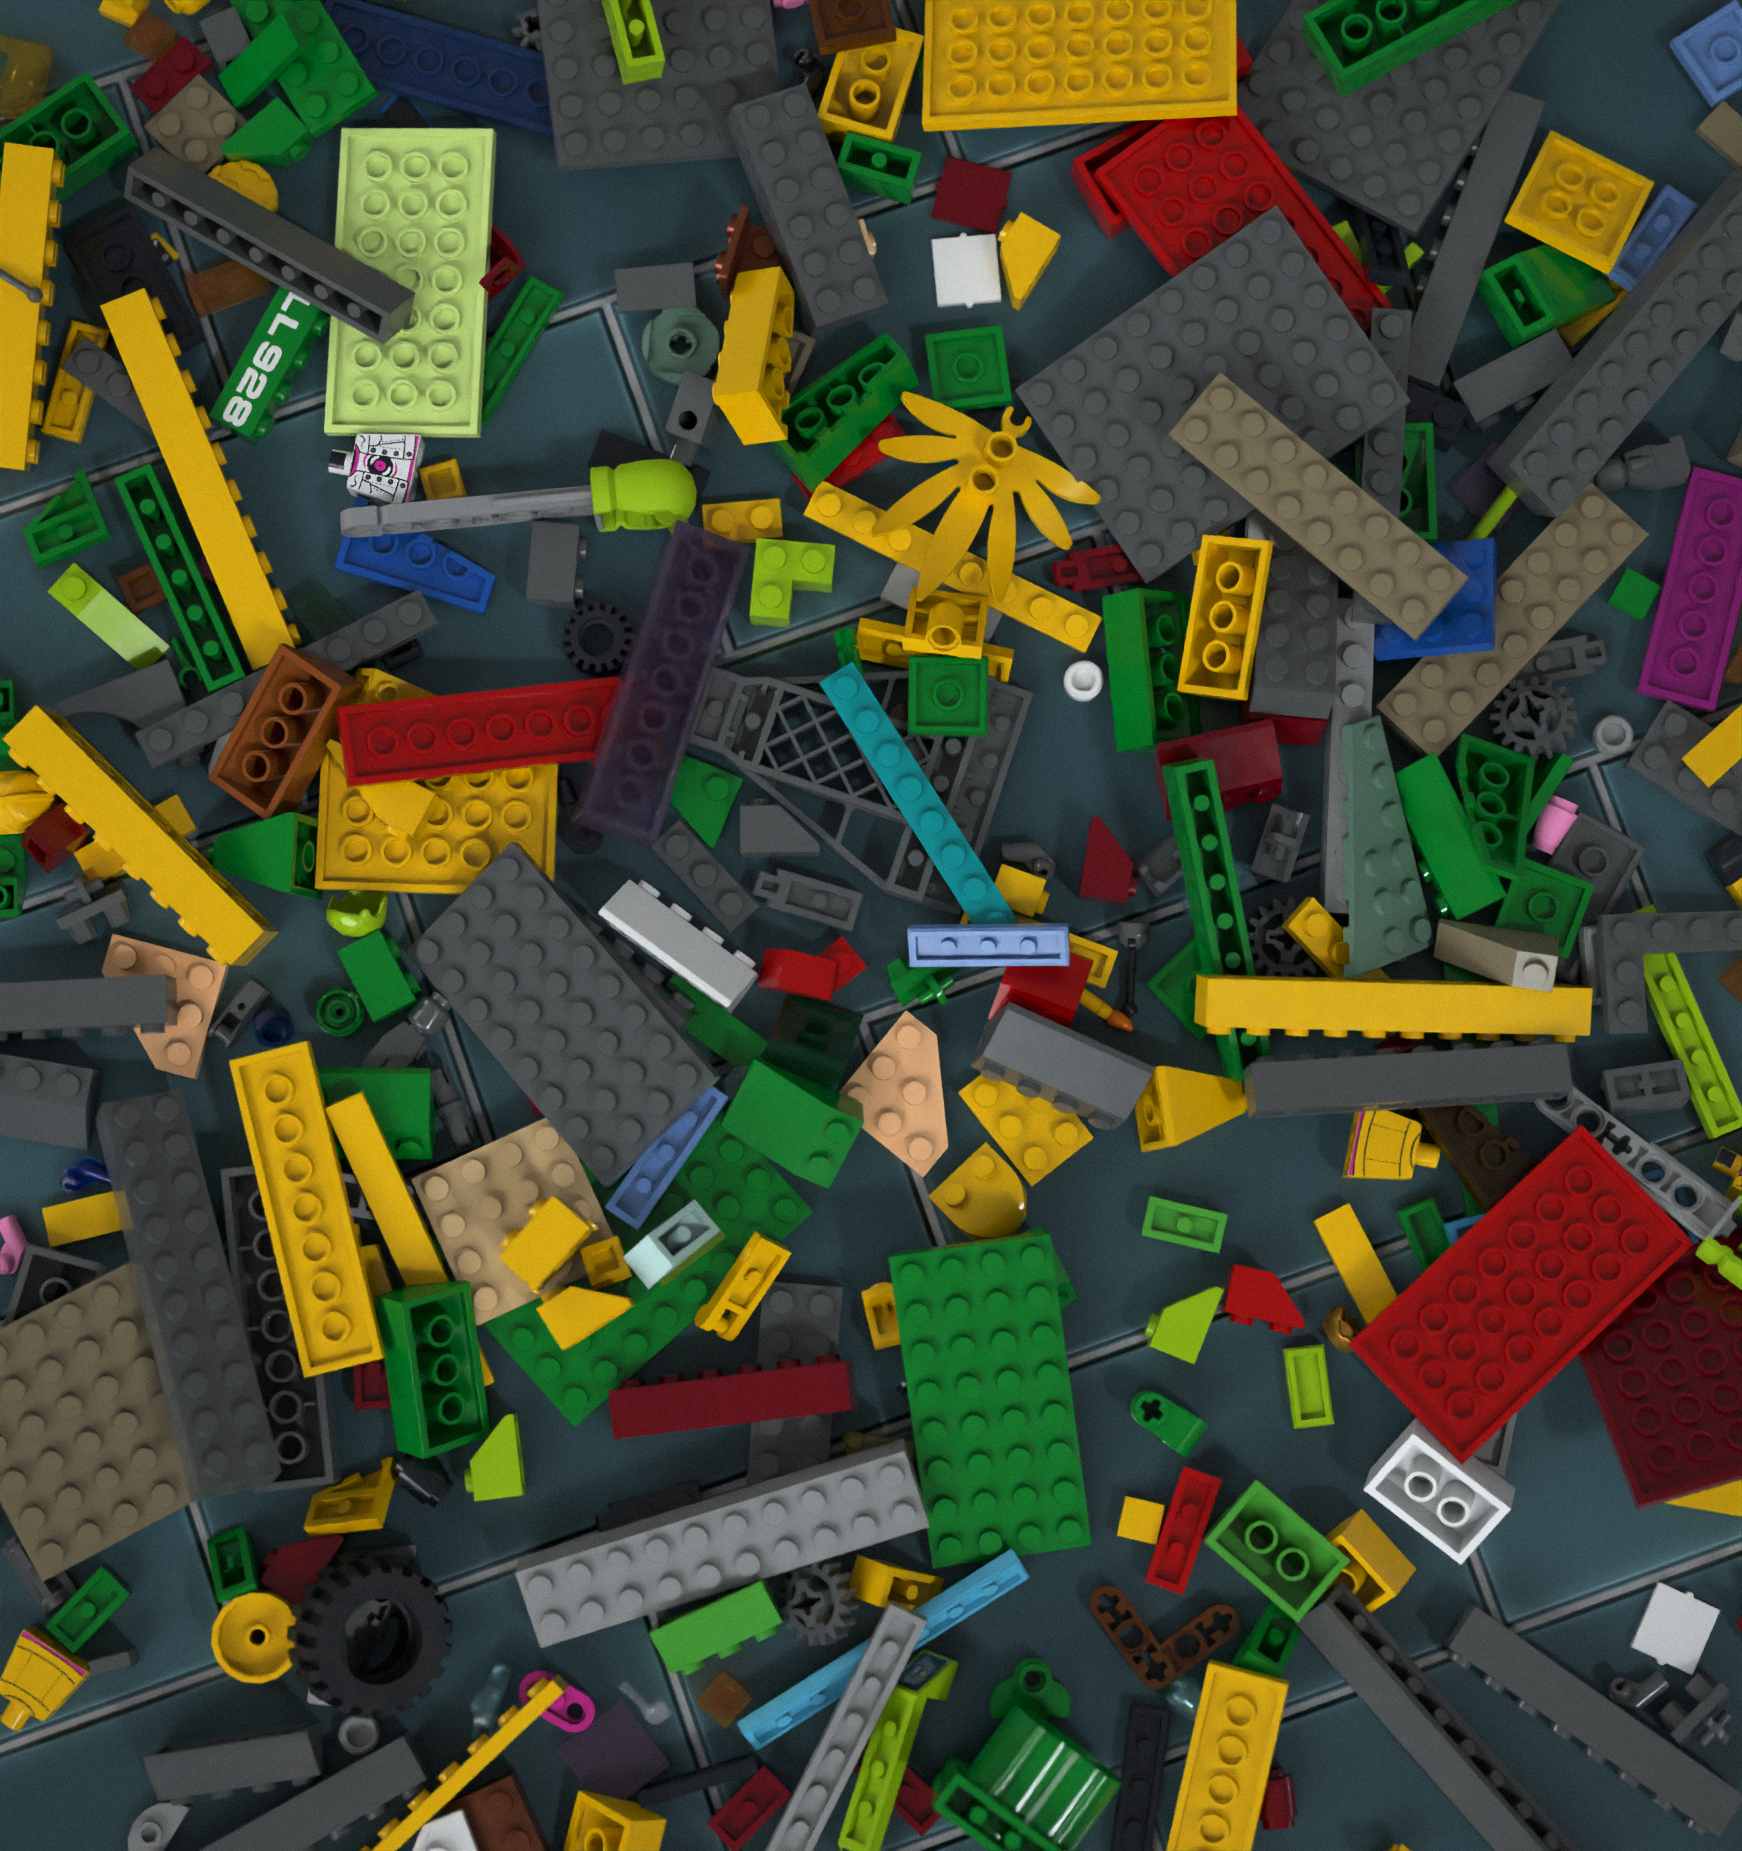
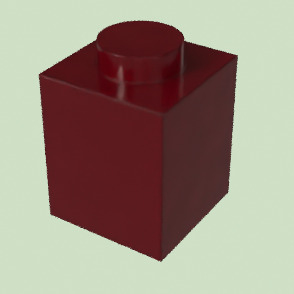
[21,802,89,874]

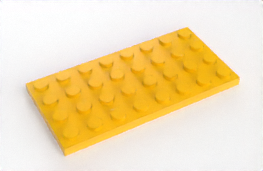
[922,0,1237,132]

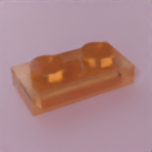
[184,260,273,318]

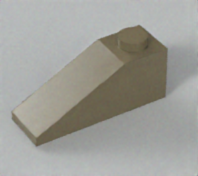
[1433,919,1559,992]

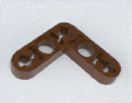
[1089,1584,1239,1689]

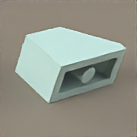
[623,1200,720,1289]

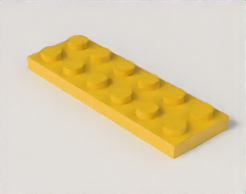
[1166,1660,1290,1851]

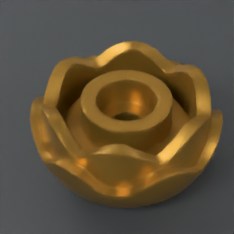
[1323,1305,1358,1353]

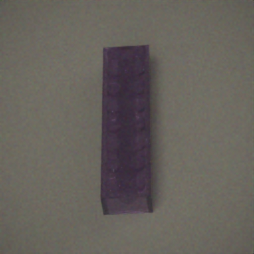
[571,520,751,849]

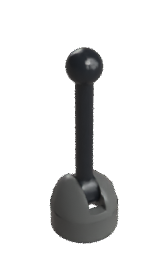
[1118,922,1150,1018]

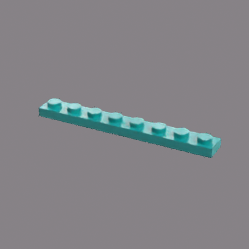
[819,661,1020,924]

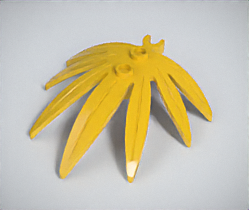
[870,391,1101,604]

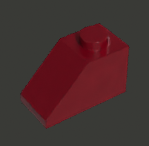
[1078,816,1139,906]
[260,1533,351,1605]

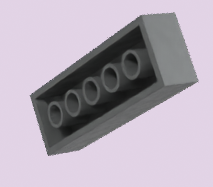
[726,83,889,337]

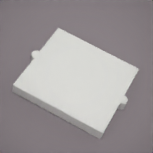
[931,233,1001,308]
[1630,1581,1720,1675]

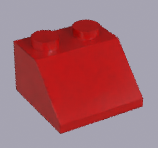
[988,952,1094,1028]

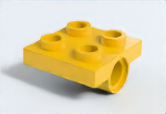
[902,587,989,659]

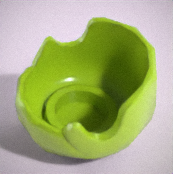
[326,891,388,937]

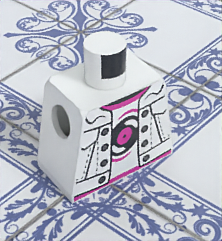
[328,434,425,506]

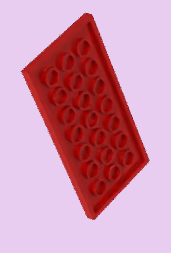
[1093,104,1394,338]
[1347,1124,1694,1465]

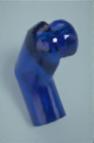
[60,1158,112,1194]

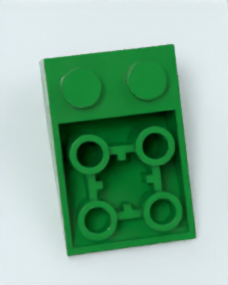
[1476,244,1617,350]

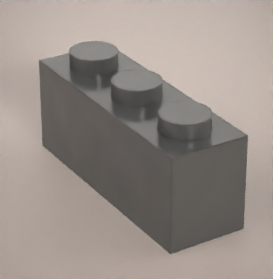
[1447,328,1573,432]

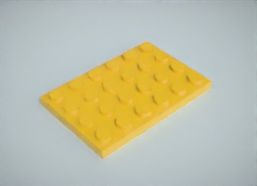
[315,750,560,895]

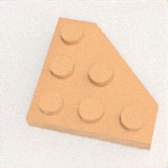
[101,934,230,1080]
[839,1010,948,1178]

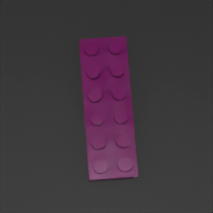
[1635,466,1742,713]

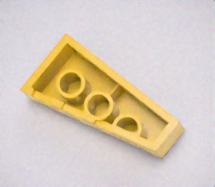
[712,266,795,445]

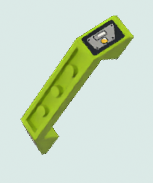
[838,1649,958,1851]

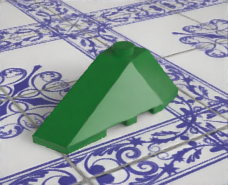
[1455,733,1535,882]

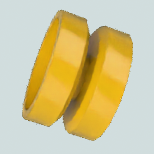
[211,1588,296,1683]

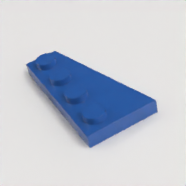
[334,494,497,616]

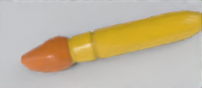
[1079,988,1133,1033]

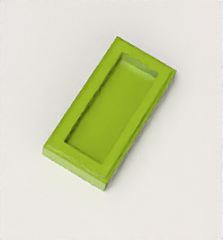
[1282,1344,1334,1429]

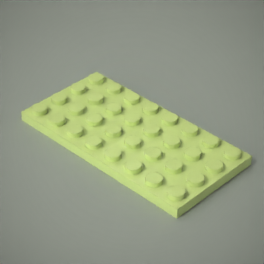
[324,128,497,438]

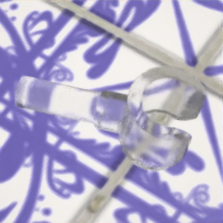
[619,1681,672,1724]

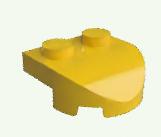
[928,1142,1028,1241]

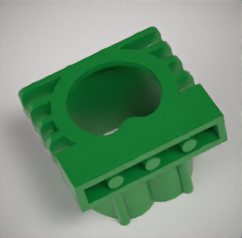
[931,1701,1123,1851]

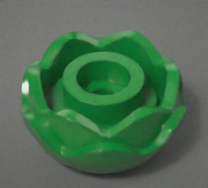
[315,987,364,1037]

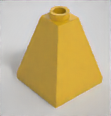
[1134,1066,1247,1153]

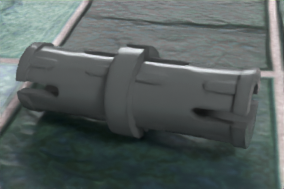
[431,1066,479,1149]

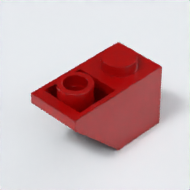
[1221,1264,1305,1335]

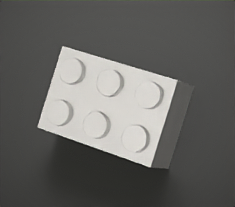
[1364,1418,1516,1564]

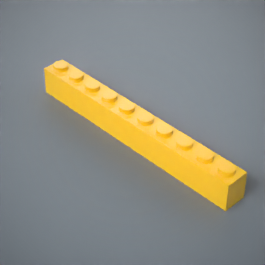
[100,288,304,672]
[1194,974,1593,1042]

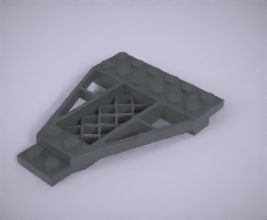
[684,665,1034,917]

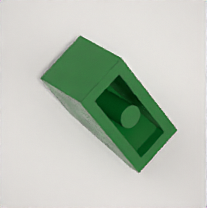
[219,96,314,167]
[1231,1600,1302,1678]

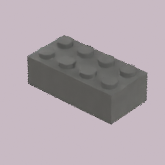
[1249,555,1338,719]

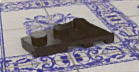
[1415,1105,1540,1212]

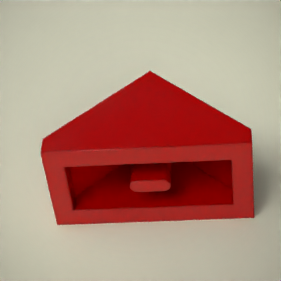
[757,949,840,1001]

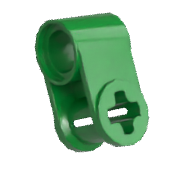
[1129,1390,1208,1458]

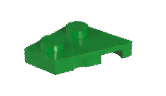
[23,469,113,569]
[656,749,744,850]

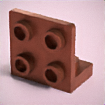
[714,204,781,301]

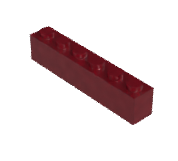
[608,1354,858,1439]

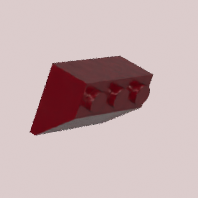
[1155,718,1283,821]

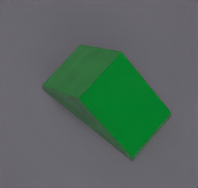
[207,1525,264,1604]

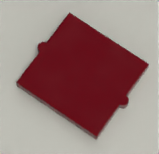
[931,156,1012,235]

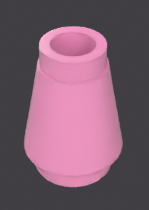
[1530,795,1578,855]

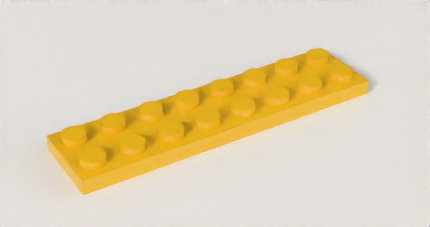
[229,1041,386,1378]

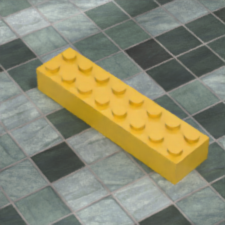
[0,142,66,472]
[3,705,279,966]

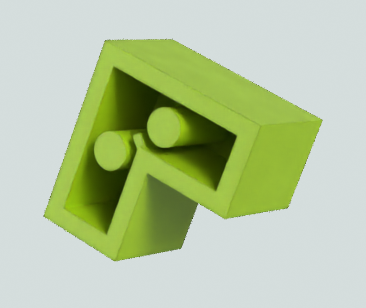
[749,538,836,628]

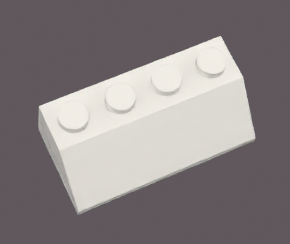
[598,879,758,1014]

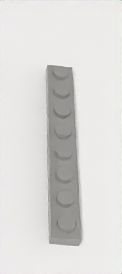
[765,1600,927,1851]

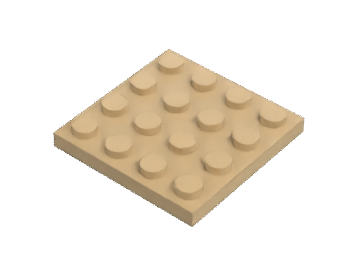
[411,1118,615,1326]

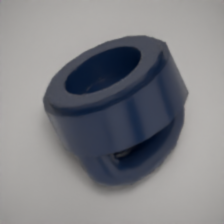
[252,1007,294,1047]

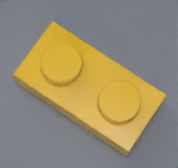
[702,498,783,546]

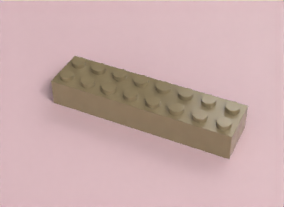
[1168,372,1469,642]
[1372,482,1649,760]

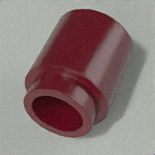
[1259,1767,1298,1830]

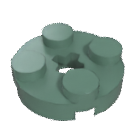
[642,307,720,385]

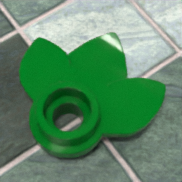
[989,1658,1070,1721]

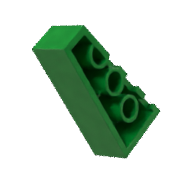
[770,332,919,492]

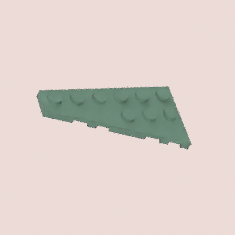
[1342,715,1435,979]

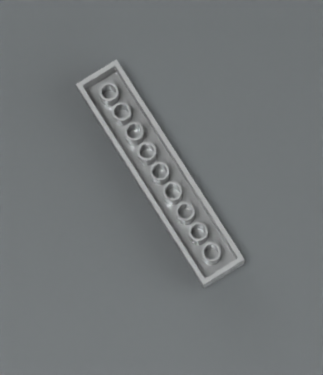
[515,1438,929,1648]

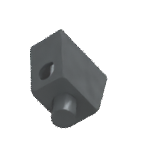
[665,370,727,467]

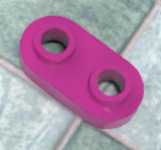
[519,1670,596,1733]

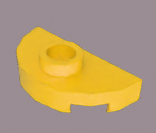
[207,160,279,214]

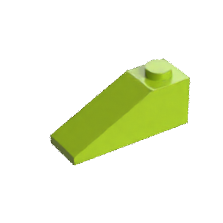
[47,563,171,671]

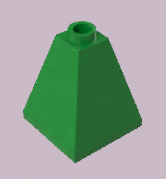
[208,812,322,900]

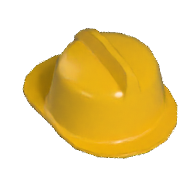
[0,770,57,835]

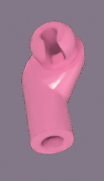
[0,1214,28,1275]

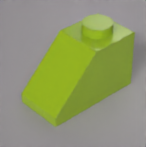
[1143,1286,1224,1364]
[464,1413,527,1502]

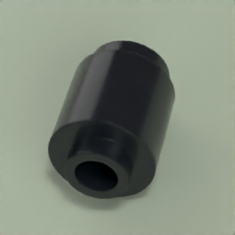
[393,1453,455,1508]

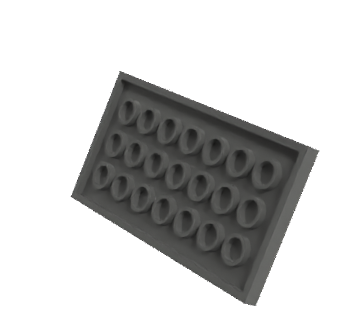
[406,842,721,1187]

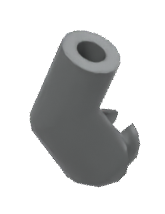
[1002,842,1056,880]
[1608,1670,1670,1709]

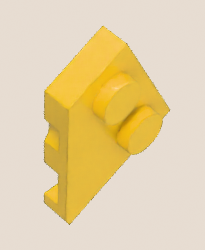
[303,1457,398,1537]

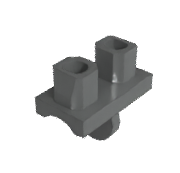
[1249,803,1310,884]
[56,873,132,945]
[1658,1673,1733,1748]

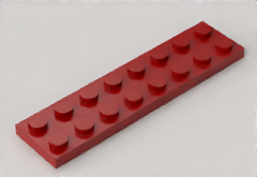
[336,673,662,789]

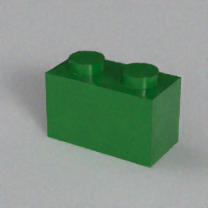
[837,131,922,205]
[336,929,422,1024]

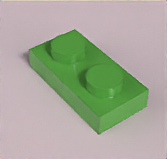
[1140,1196,1228,1254]

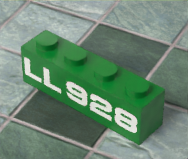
[209,286,331,447]

